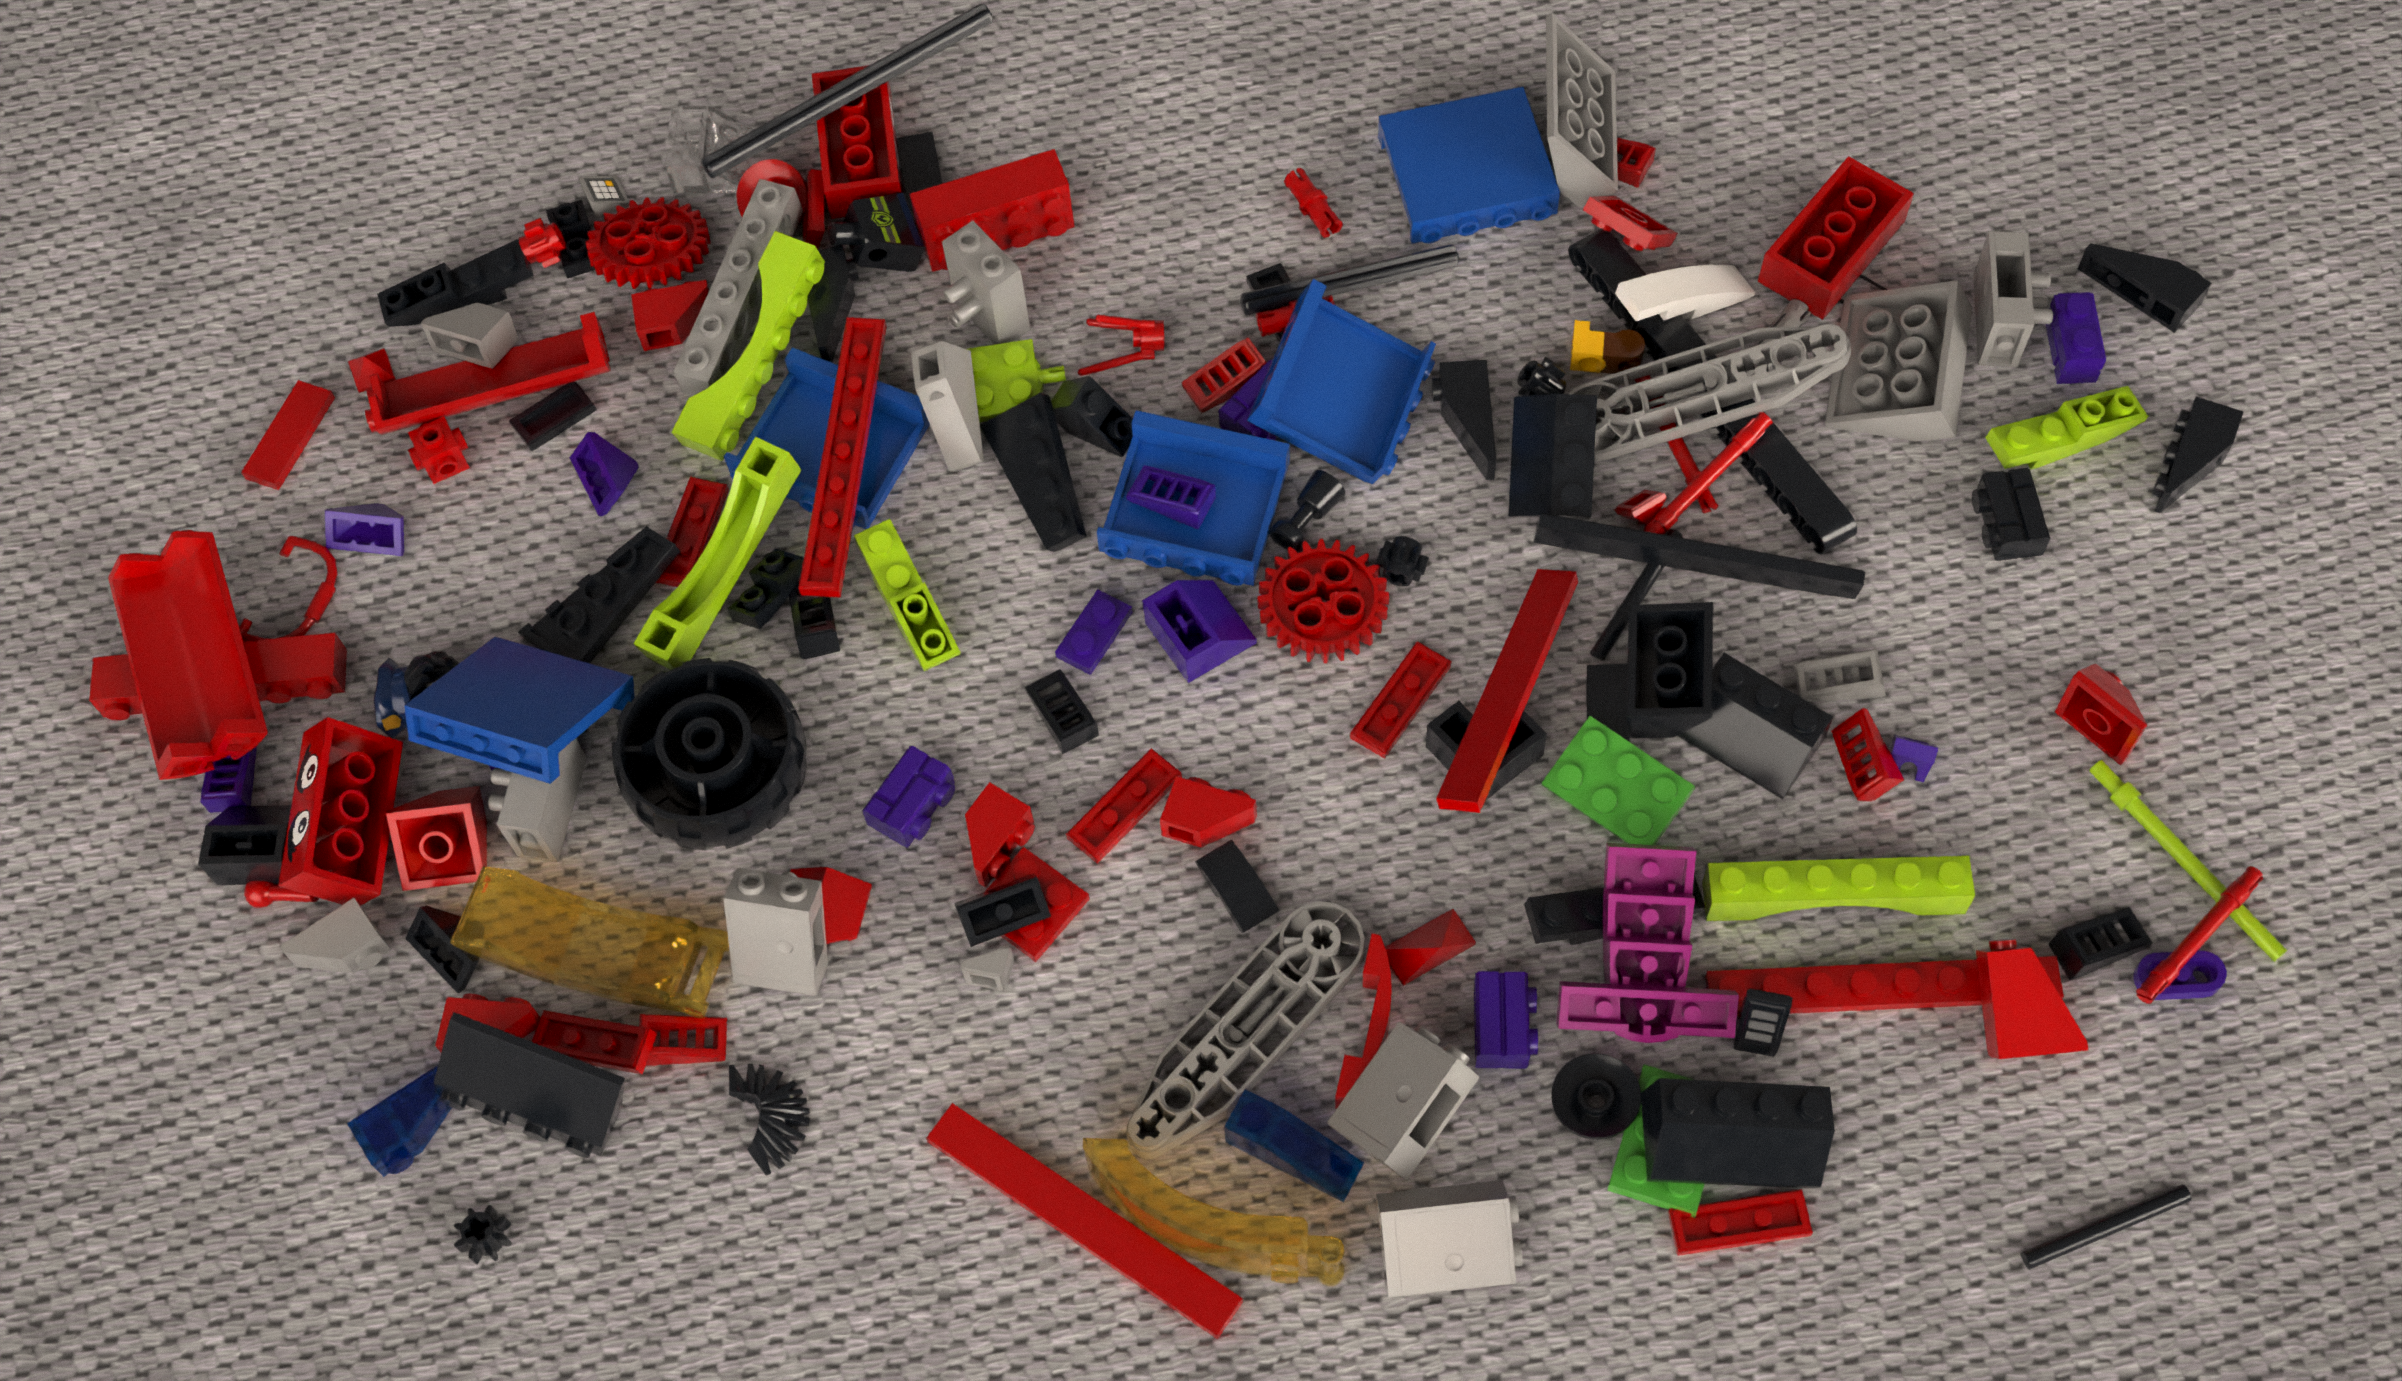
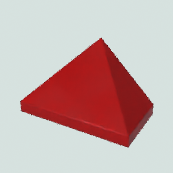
[1385,909,1476,986]

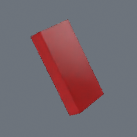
[802,169,824,250]

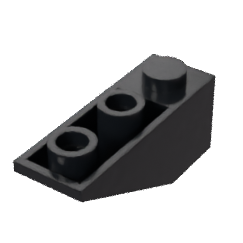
[2152,396,2243,513]

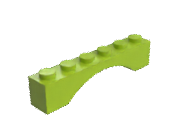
[671,231,825,461]
[633,436,801,670]
[1702,856,1975,921]

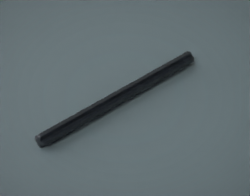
[701,4,993,178]

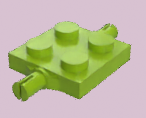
[967,339,1066,422]

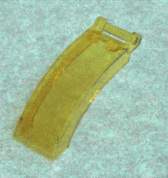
[450,866,729,1018]
[1083,1138,1345,1287]

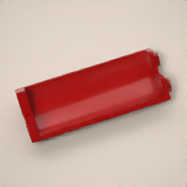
[365,312,611,435]
[108,530,268,780]

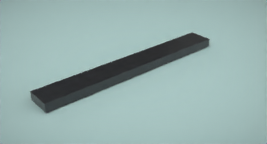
[1533,513,1865,599]

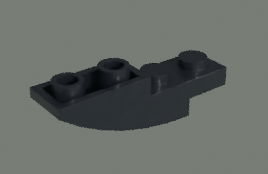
[377,239,534,327]
[1524,873,1706,945]

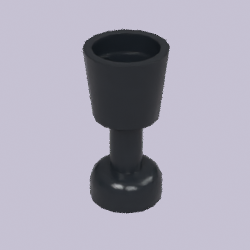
[1269,470,1345,552]

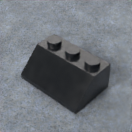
[1508,394,1597,520]
[1626,602,1714,738]
[1678,652,1833,799]

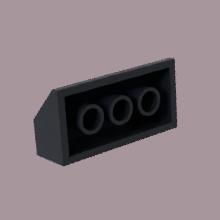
[1640,1078,1835,1188]

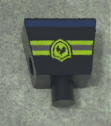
[828,192,925,272]

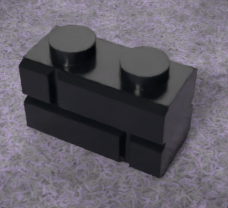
[1972,468,2050,561]

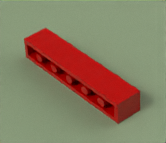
[89,632,347,720]

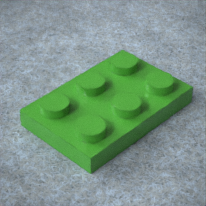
[1541,716,1695,845]
[1607,1064,1704,1218]

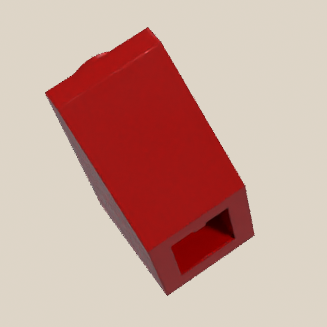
[631,280,710,351]
[1160,776,1257,848]
[965,782,1035,888]
[435,993,541,1052]

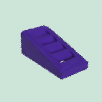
[1126,465,1216,530]
[200,746,257,813]

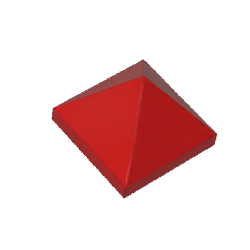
[348,348,396,393]
[1614,489,1667,525]

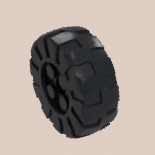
[612,658,807,851]

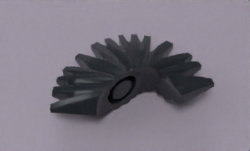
[729,1064,810,1176]

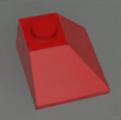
[2055,663,2147,766]
[386,786,487,891]

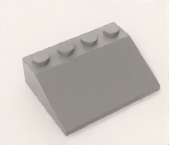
[1546,13,1618,207]
[1825,280,1972,442]

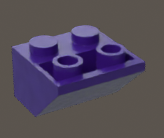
[1142,580,1257,683]

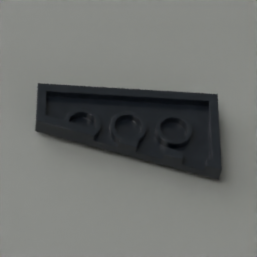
[980,392,1087,552]
[518,526,681,664]

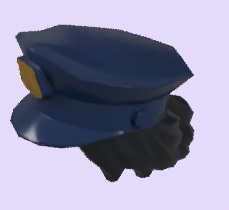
[374,651,459,738]

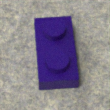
[1055,589,1133,675]

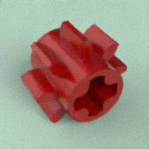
[519,218,566,268]

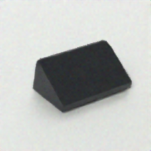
[954,874,1051,947]

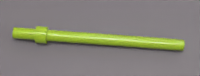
[2089,760,2288,962]

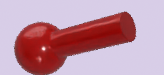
[244,881,319,908]

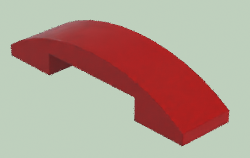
[1335,933,1392,1109]

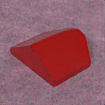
[790,867,872,944]

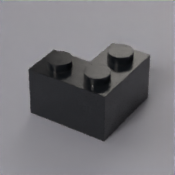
[1426,701,1547,801]

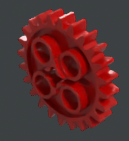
[585,197,711,289]
[1257,539,1389,663]

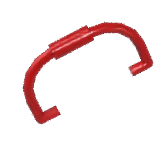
[239,536,338,642]

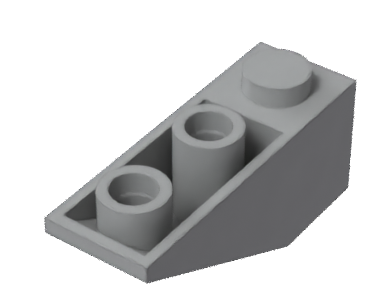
[911,340,984,472]

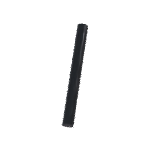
[1590,529,1683,661]
[2020,1184,2192,1270]

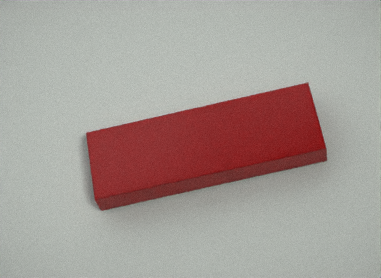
[241,380,335,490]
[655,477,729,587]
[1350,641,1452,759]
[1066,748,1182,864]
[532,1010,657,1075]
[1668,1189,1813,1256]

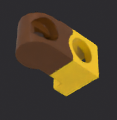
[1570,320,1645,374]

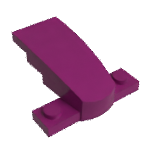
[1556,843,1739,1043]

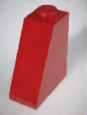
[1976,939,2089,1059]

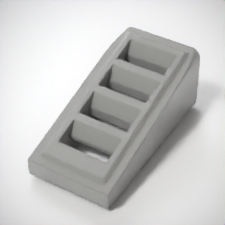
[1794,649,1886,703]

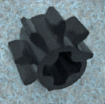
[1517,357,1566,396]
[1375,536,1429,586]
[454,1205,512,1264]

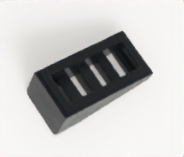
[789,581,840,659]
[1025,669,1099,754]
[2048,907,2153,980]
[1733,989,1793,1057]

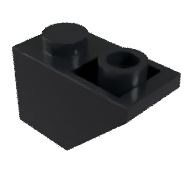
[1051,376,1133,457]

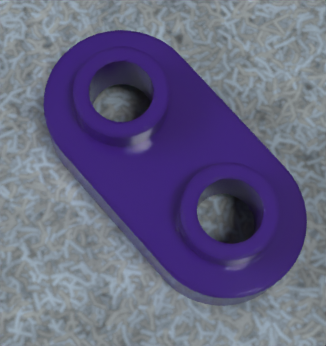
[2133,950,2227,1000]

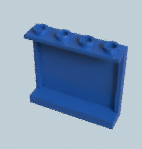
[1378,87,1560,244]
[1247,279,1436,484]
[724,347,930,529]
[1097,410,1290,586]
[404,637,635,784]

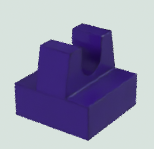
[1890,734,1938,783]

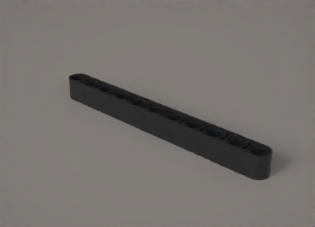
[1568,229,1857,555]

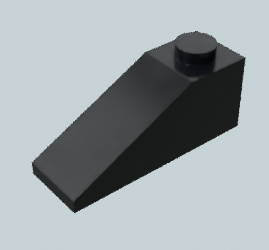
[2078,243,2212,333]
[807,245,859,363]
[1432,360,1496,480]

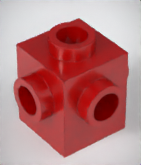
[408,416,470,484]

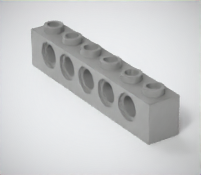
[672,179,804,396]

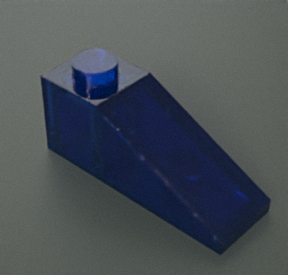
[347,1065,452,1177]
[1224,1089,1364,1202]

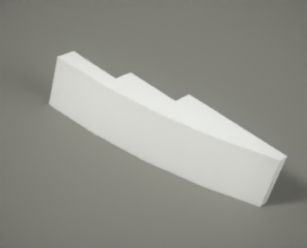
[1615,264,1755,321]

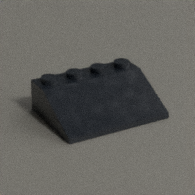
[434,1012,625,1158]

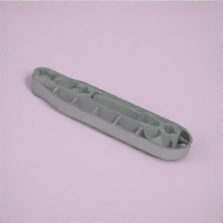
[1568,324,1851,462]
[1126,901,1365,1159]

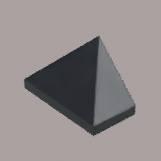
[405,905,484,993]

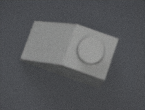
[421,303,519,369]
[280,898,391,974]

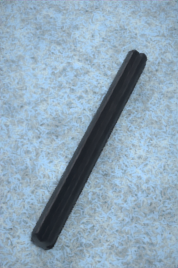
[1240,245,1459,315]

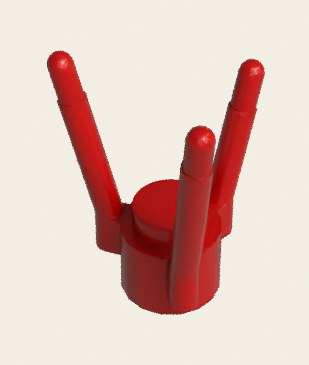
[1078,315,1164,376]

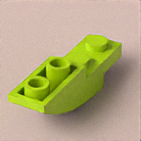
[1985,386,2149,470]
[854,519,961,671]

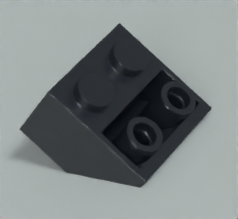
[198,805,291,885]

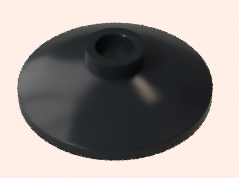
[1551,1053,1641,1140]

